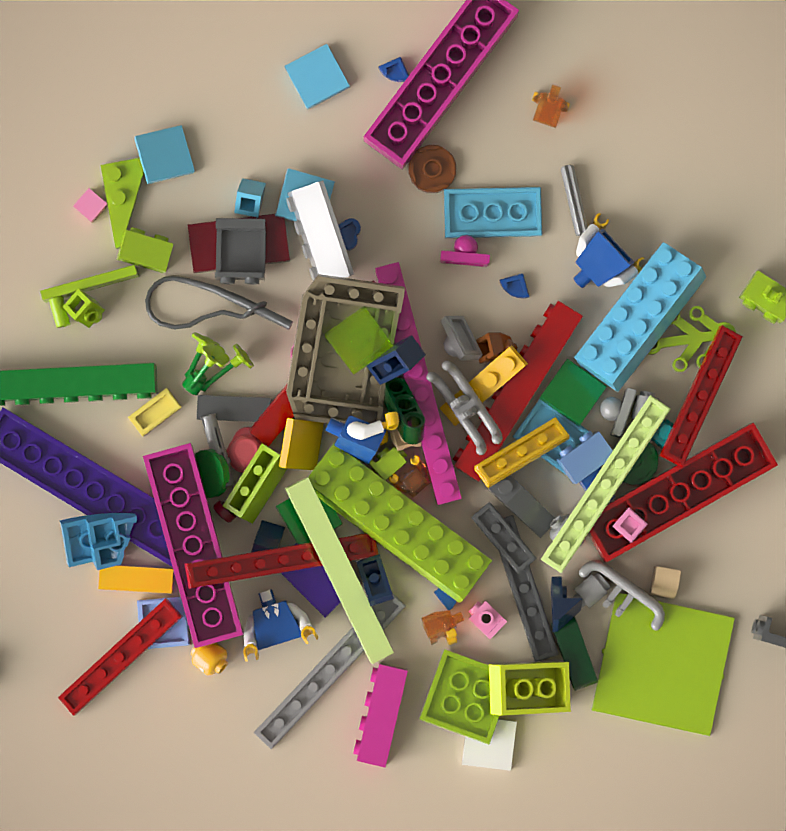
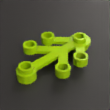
[648,306,736,373]

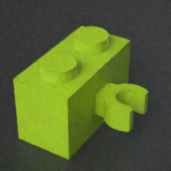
[739,271,786,324]

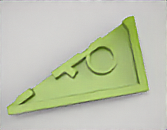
[100,158,144,249]

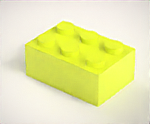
[489,661,571,716]

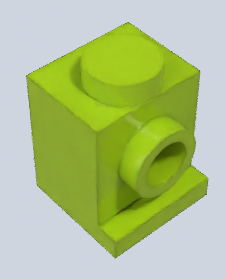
[63,288,105,328]
[369,446,407,481]

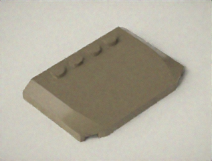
[286,274,405,423]

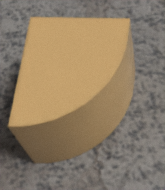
[649,566,681,599]

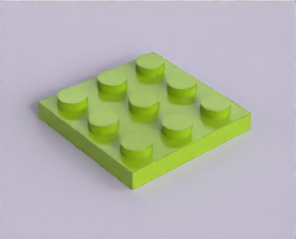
[419,649,500,745]

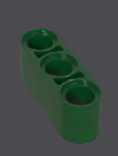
[384,377,425,445]
[551,616,598,691]

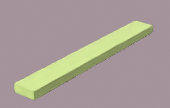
[541,395,671,573]
[285,477,394,664]

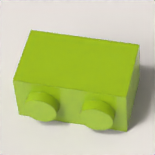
[117,227,173,273]

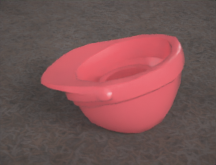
[226,427,266,473]

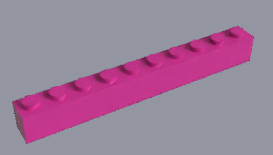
[375,262,462,505]

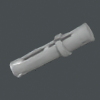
[200,413,235,487]

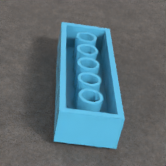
[574,242,706,392]

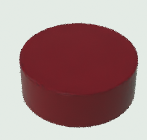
[213,499,237,523]

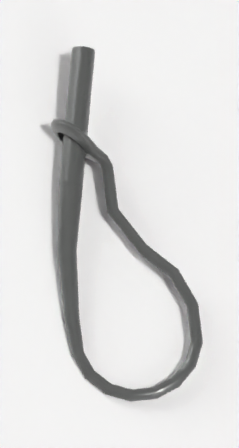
[145,276,293,330]

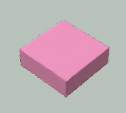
[73,188,108,223]
[612,508,647,542]

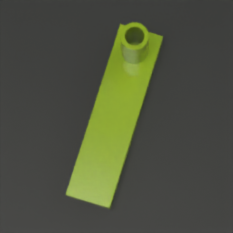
[40,265,139,328]

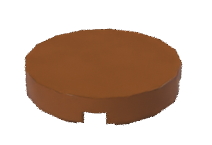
[409,145,456,193]

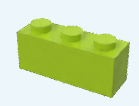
[223,444,288,524]

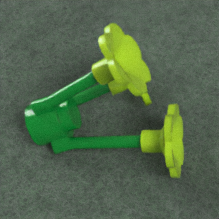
[182,332,254,395]

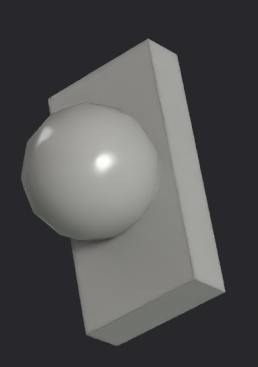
[441,316,483,360]
[600,388,637,438]

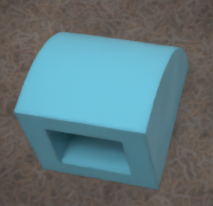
[234,178,266,218]

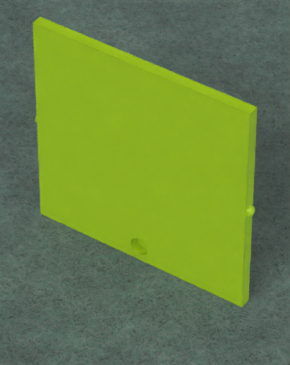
[592,593,735,736]

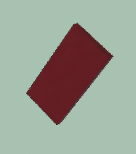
[188,213,290,273]

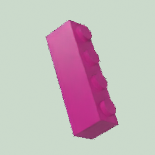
[353,663,408,768]

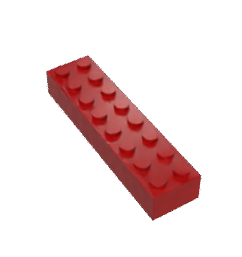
[588,422,778,562]

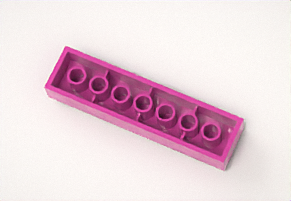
[363,0,519,170]
[143,443,244,648]

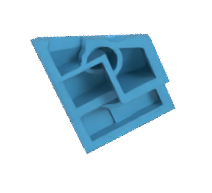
[60,513,137,570]

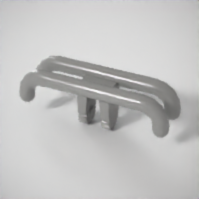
[426,361,503,455]
[579,560,665,631]

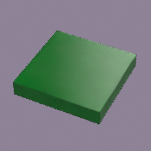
[539,359,607,427]
[276,498,343,545]

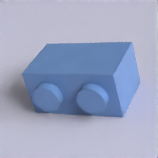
[556,430,613,484]

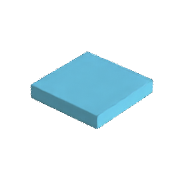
[284,44,350,110]
[134,125,195,184]
[275,168,335,221]

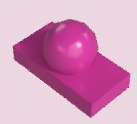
[440,235,490,267]

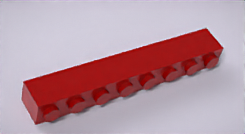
[452,301,583,482]

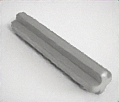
[561,165,588,236]

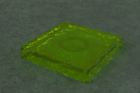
[324,306,394,375]

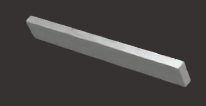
[254,593,406,749]

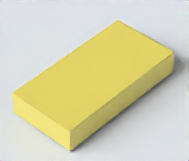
[128,388,182,437]

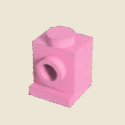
[468,601,507,639]

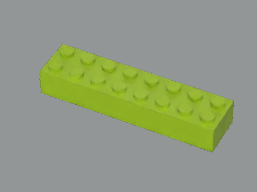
[308,443,492,603]

